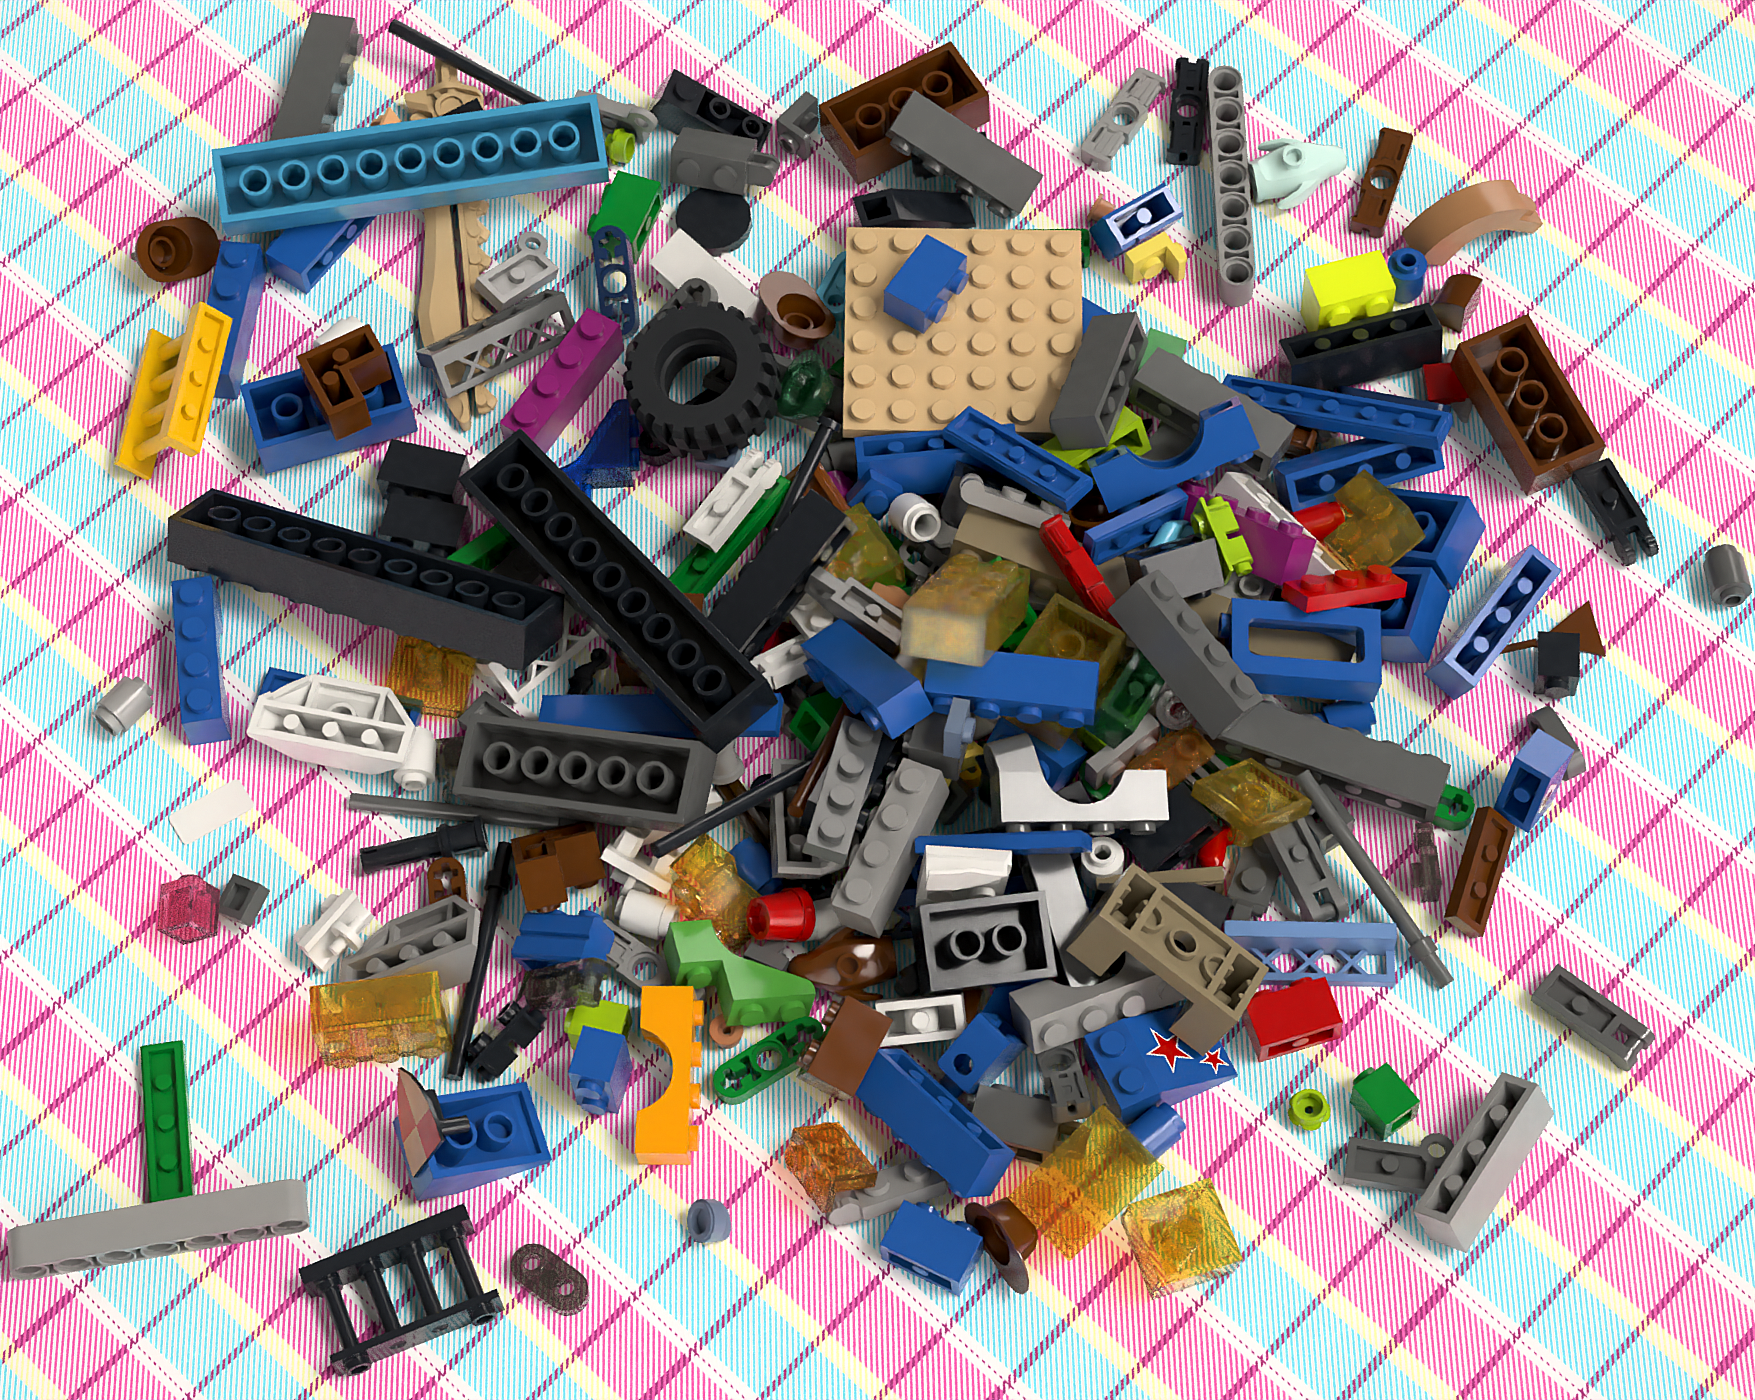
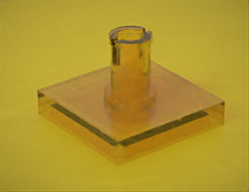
[386,635,478,719]
[1191,758,1312,847]

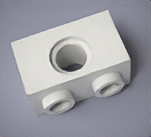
[875,992,967,1047]

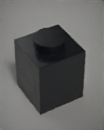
[1533,631,1580,699]

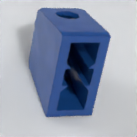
[937,1012,1028,1099]

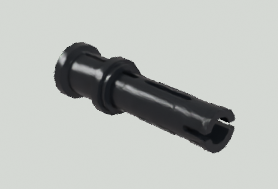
[359,815,489,874]

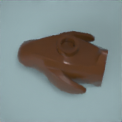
[787,925,898,1002]

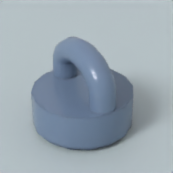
[687,1199,731,1243]

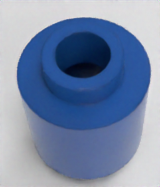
[1387,248,1427,303]
[1312,700,1376,736]
[725,837,784,899]
[1120,1102,1186,1166]

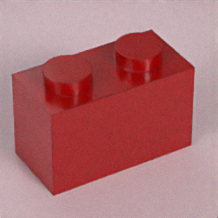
[1242,976,1343,1063]

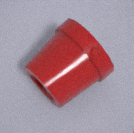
[746,887,816,943]

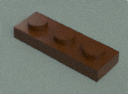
[1444,806,1516,938]

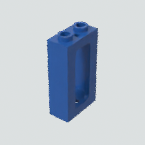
[1218,598,1382,702]

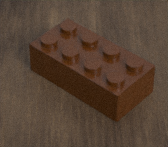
[818,41,990,186]
[1450,314,1606,496]

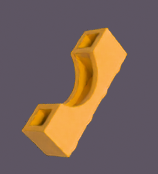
[635,986,704,1165]

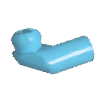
[1148,520,1195,548]

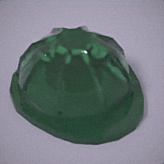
[777,350,834,420]

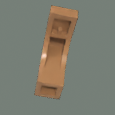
[1401,179,1543,266]

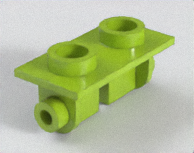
[1191,496,1253,586]

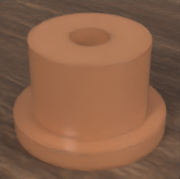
[1086,193,1116,222]
[709,1014,744,1049]

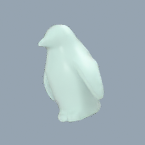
[1248,138,1348,209]

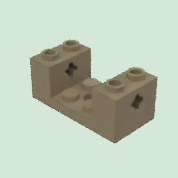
[1066,863,1269,1056]

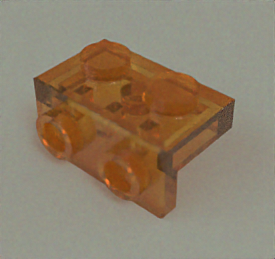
[1124,722,1215,792]
[785,1122,878,1213]

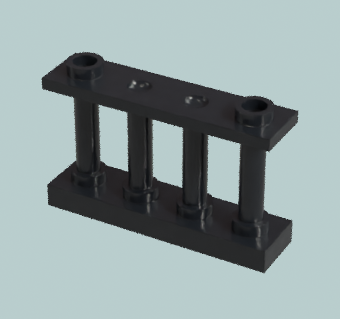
[298,1203,505,1377]

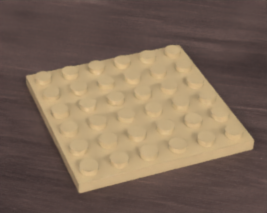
[843,227,1083,441]

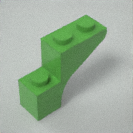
[663,919,816,1026]

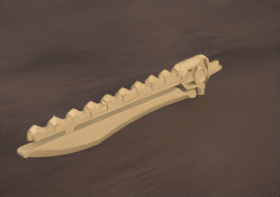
[404,58,498,431]

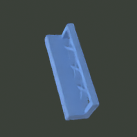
[1223,920,1397,987]

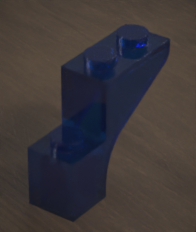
[560,399,641,503]

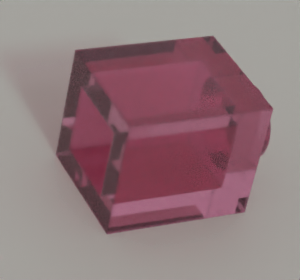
[157,874,220,945]

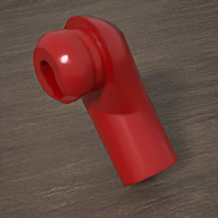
[1197,821,1245,868]

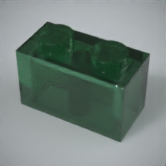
[1083,647,1165,750]

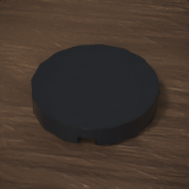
[675,188,752,256]

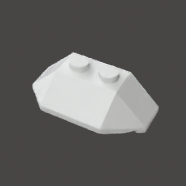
[246,674,416,775]

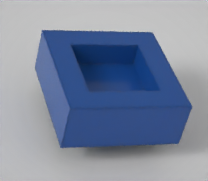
[846,468,903,521]

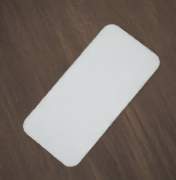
[169,779,254,844]

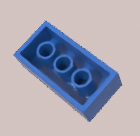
[240,343,418,474]

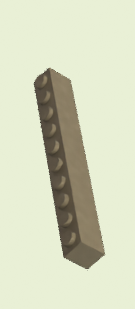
[949,504,1356,704]

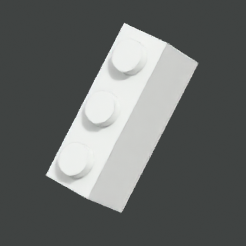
[649,228,768,324]

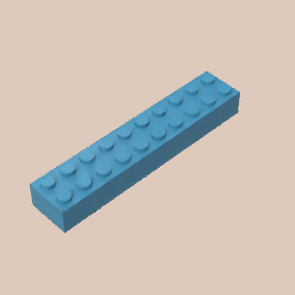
[211,94,609,237]

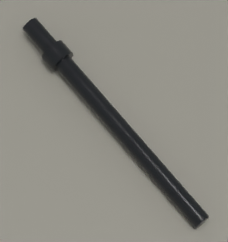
[388,19,553,105]
[650,748,819,859]
[446,841,513,1081]

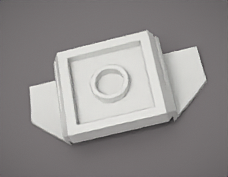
[912,845,1012,945]

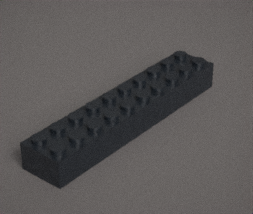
[458,428,778,754]
[167,488,565,671]

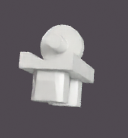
[600,827,681,897]
[294,888,374,973]

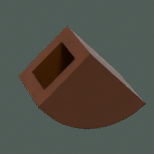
[1431,274,1483,334]

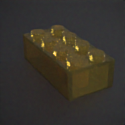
[900,554,1031,667]

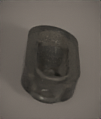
[511,1243,590,1316]

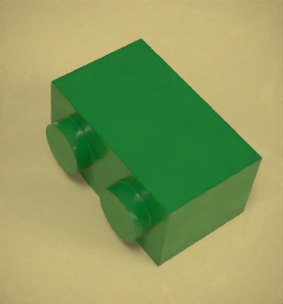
[587,170,664,264]

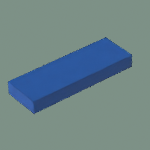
[1082,487,1188,566]

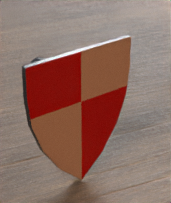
[397,1067,470,1177]

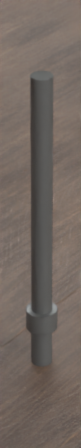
[1295,770,1454,989]
[349,793,596,831]

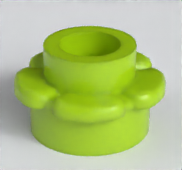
[604,128,635,166]
[1288,1089,1331,1131]

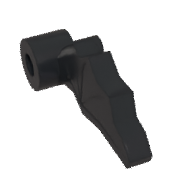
[567,648,611,695]

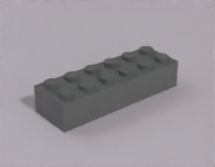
[452,713,718,832]

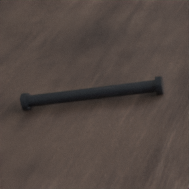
[756,415,841,556]

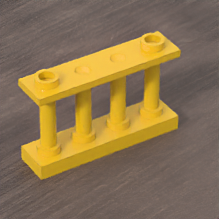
[114,301,233,481]

